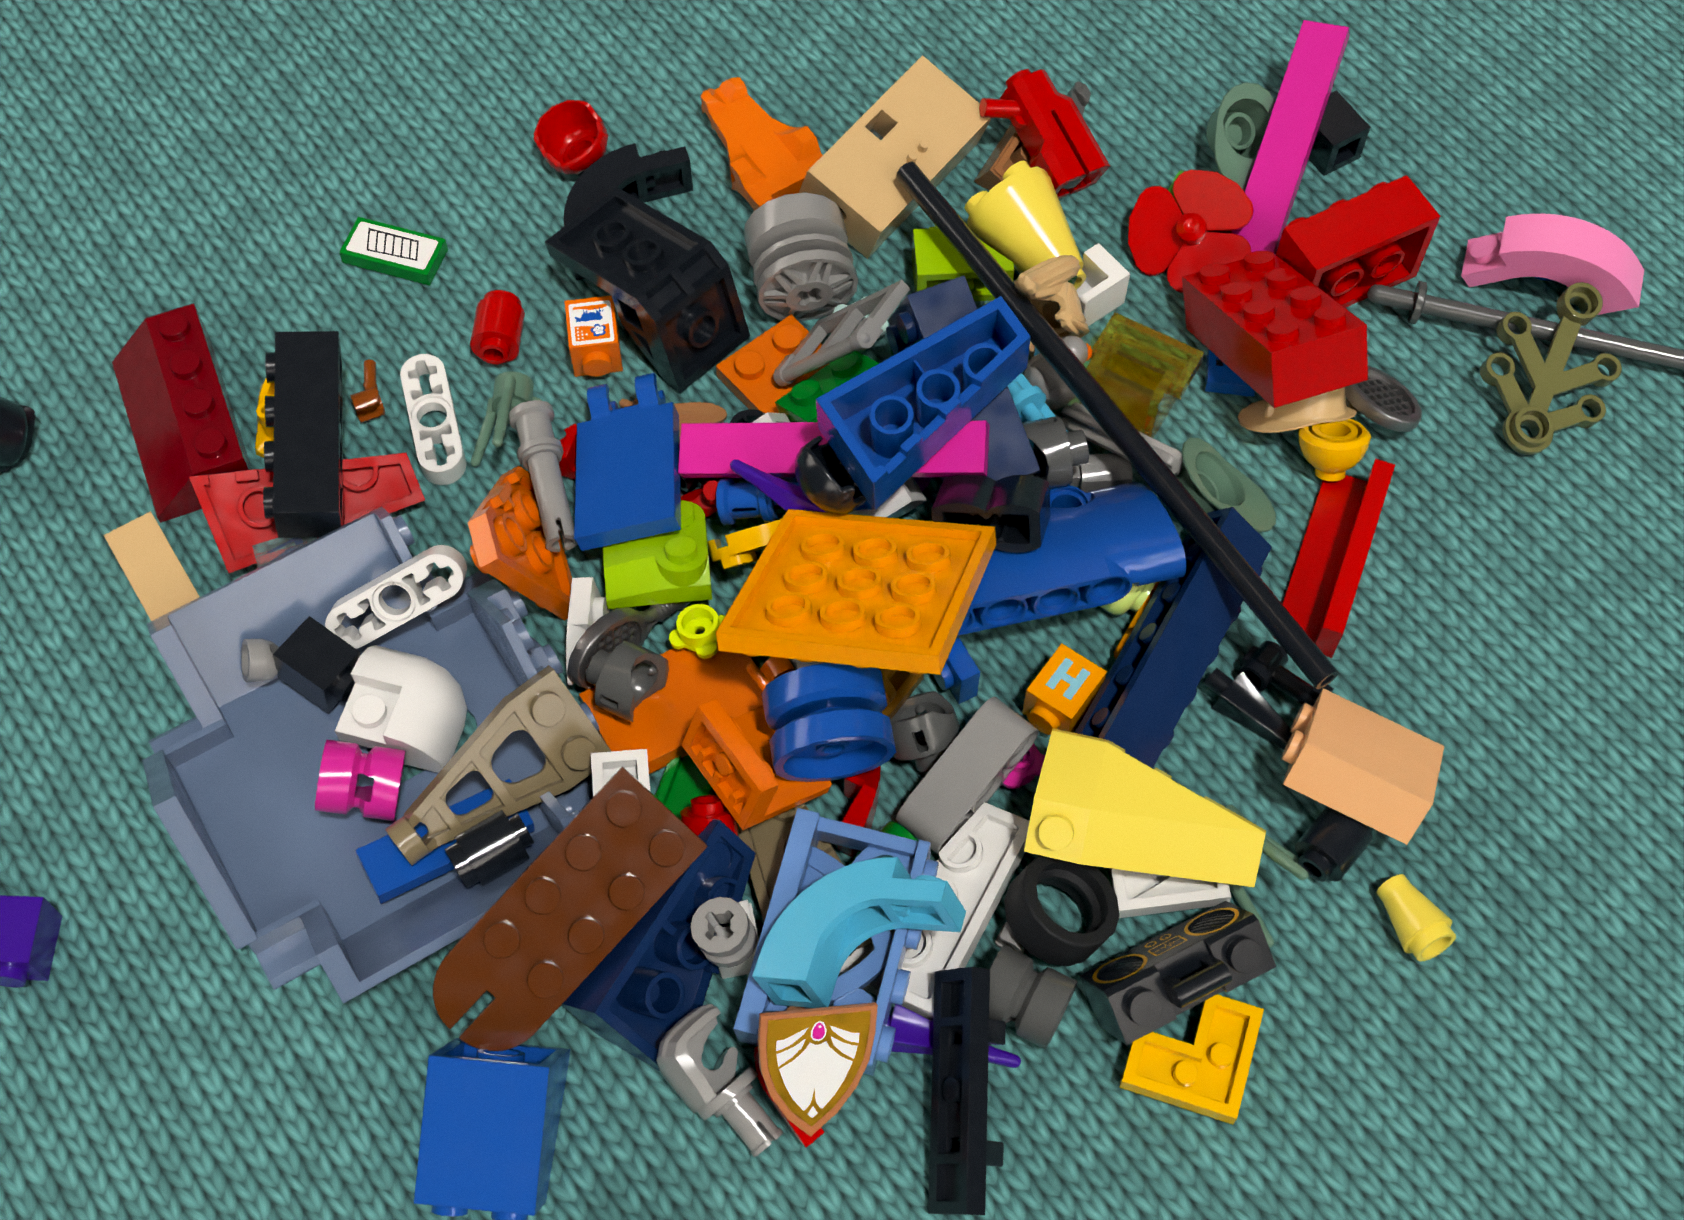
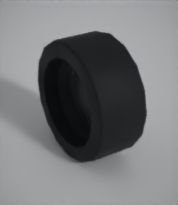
[1004,855,1120,966]

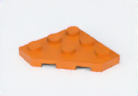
[468,466,572,621]

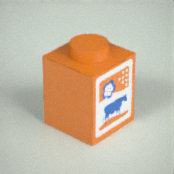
[564,295,623,377]

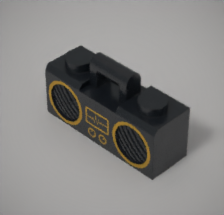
[1079,901,1276,1045]

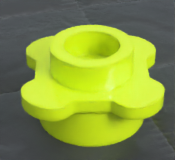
[669,604,725,659]

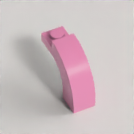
[1461,214,1644,315]

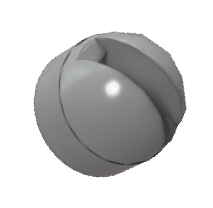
[241,639,279,682]

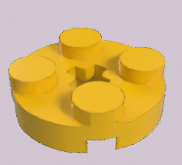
[707,519,782,569]

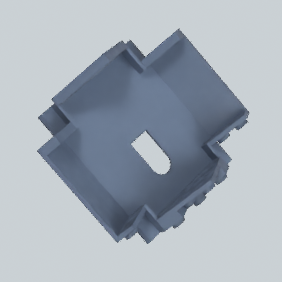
[142,507,600,1003]

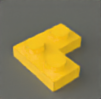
[1119,994,1264,1125]

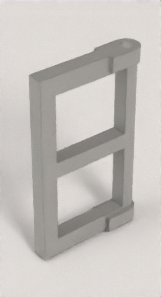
[773,280,910,387]

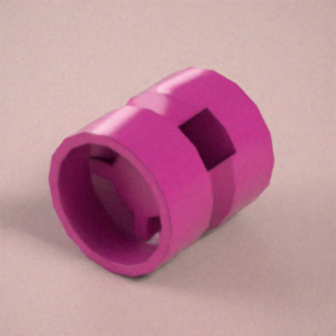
[315,739,406,821]

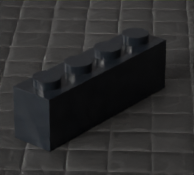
[263,331,343,538]

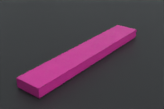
[1231,20,1350,254]
[678,420,990,478]

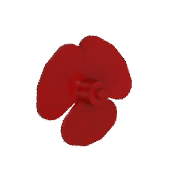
[1128,169,1254,293]

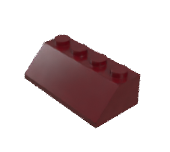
[112,303,252,523]

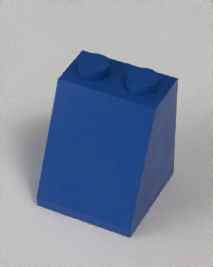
[414,1038,570,1220]

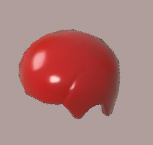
[534,100,609,175]

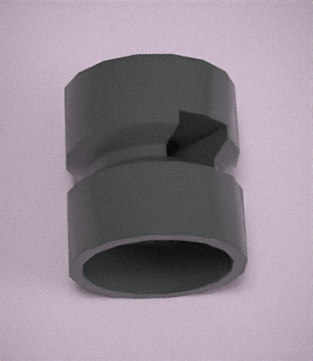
[989,945,1078,1049]

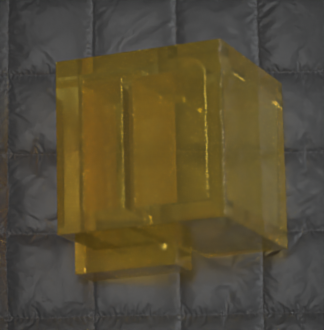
[1080,312,1204,438]

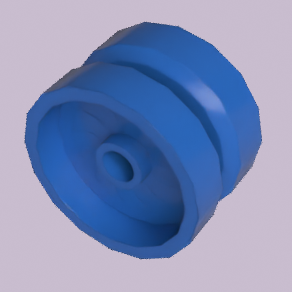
[761,663,896,782]

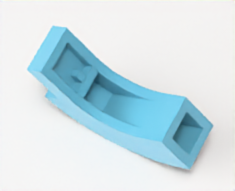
[752,857,966,1008]

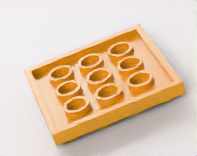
[716,509,996,675]

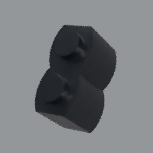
[931,475,1051,553]

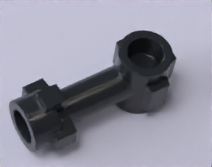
[1238,641,1334,706]

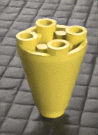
[964,161,1087,290]

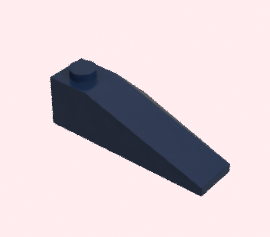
[561,819,756,1071]

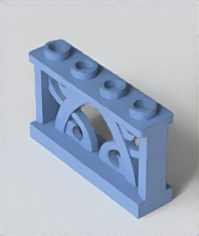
[733,808,939,1076]

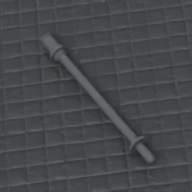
[1367,281,1684,370]

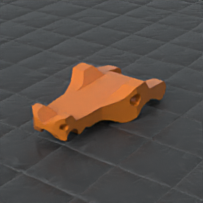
[700,77,823,211]

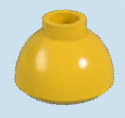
[1299,419,1371,481]

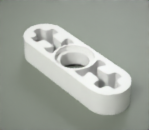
[400,354,467,485]
[325,545,467,649]

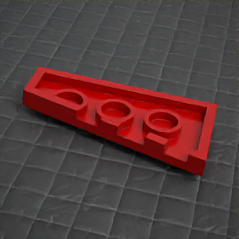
[189,452,425,574]

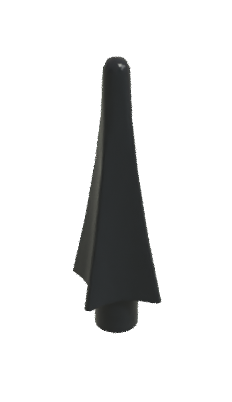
[1203,668,1293,750]

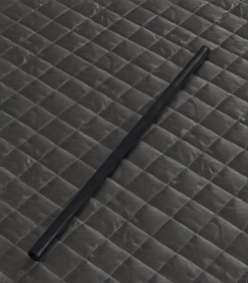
[896,162,1339,689]

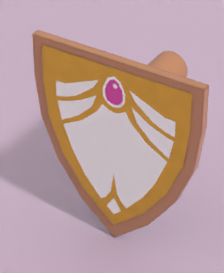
[758,1002,878,1137]

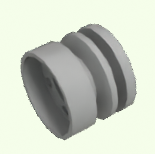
[744,192,858,321]

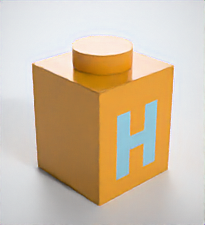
[1022,643,1107,735]

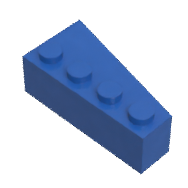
[816,296,1031,511]

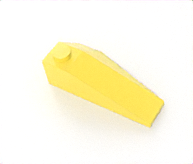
[1024,728,1266,887]

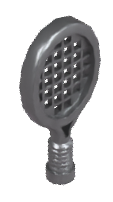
[1345,366,1422,432]
[568,602,690,689]

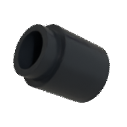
[1295,806,1374,882]
[444,810,534,888]

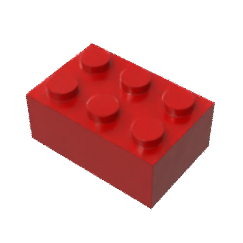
[1276,175,1440,308]

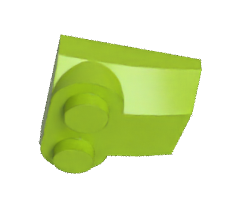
[603,500,712,609]

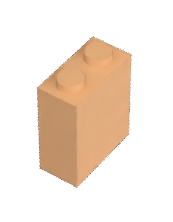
[1281,688,1444,845]

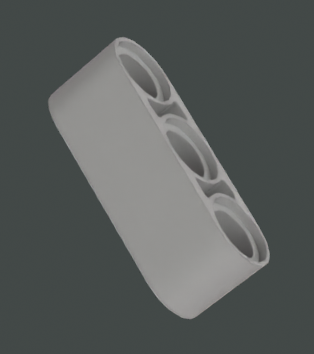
[896,696,1039,855]

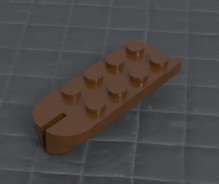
[433,766,708,1051]

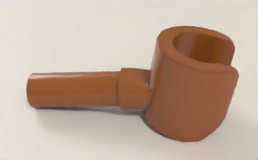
[350,359,385,423]

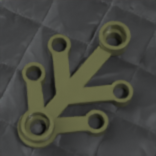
[1480,282,1622,455]

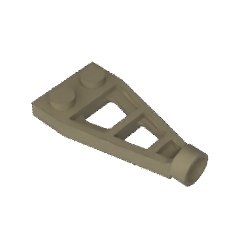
[385,665,611,865]

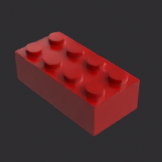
[1182,251,1368,408]

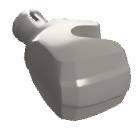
[656,1004,783,1157]

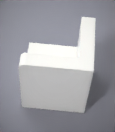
[1076,243,1130,326]

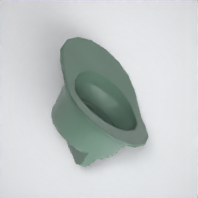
[1206,82,1276,192]
[1176,438,1276,532]

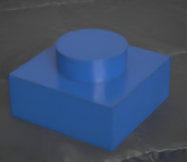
[933,636,980,704]

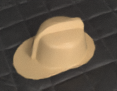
[1237,387,1358,433]

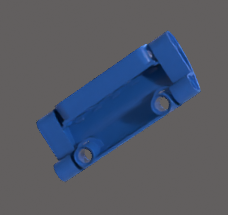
[957,482,1186,636]

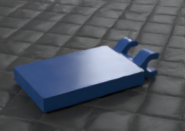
[574,373,681,551]

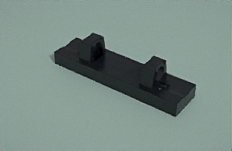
[928,967,1006,1215]

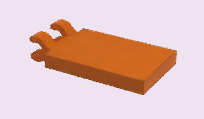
[579,644,795,774]

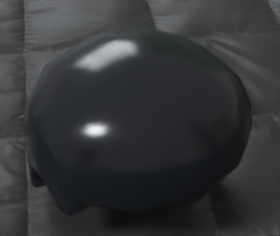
[795,436,867,514]

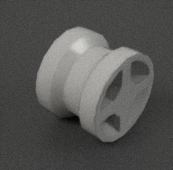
[690,897,757,968]

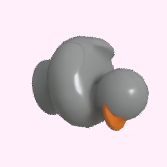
[1024,335,1092,410]

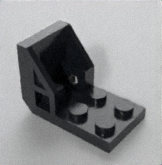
[545,187,750,393]

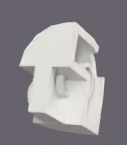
[335,645,467,773]

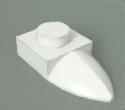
[566,577,610,685]

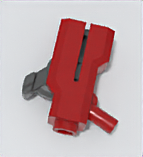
[979,69,1110,199]

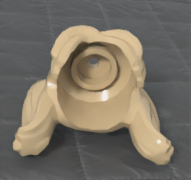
[983,255,1090,358]

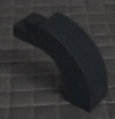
[564,143,693,281]

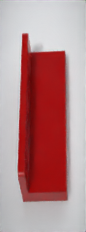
[1273,458,1395,658]

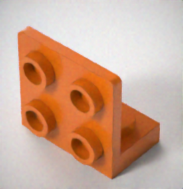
[682,698,832,830]

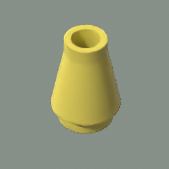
[1376,874,1456,961]

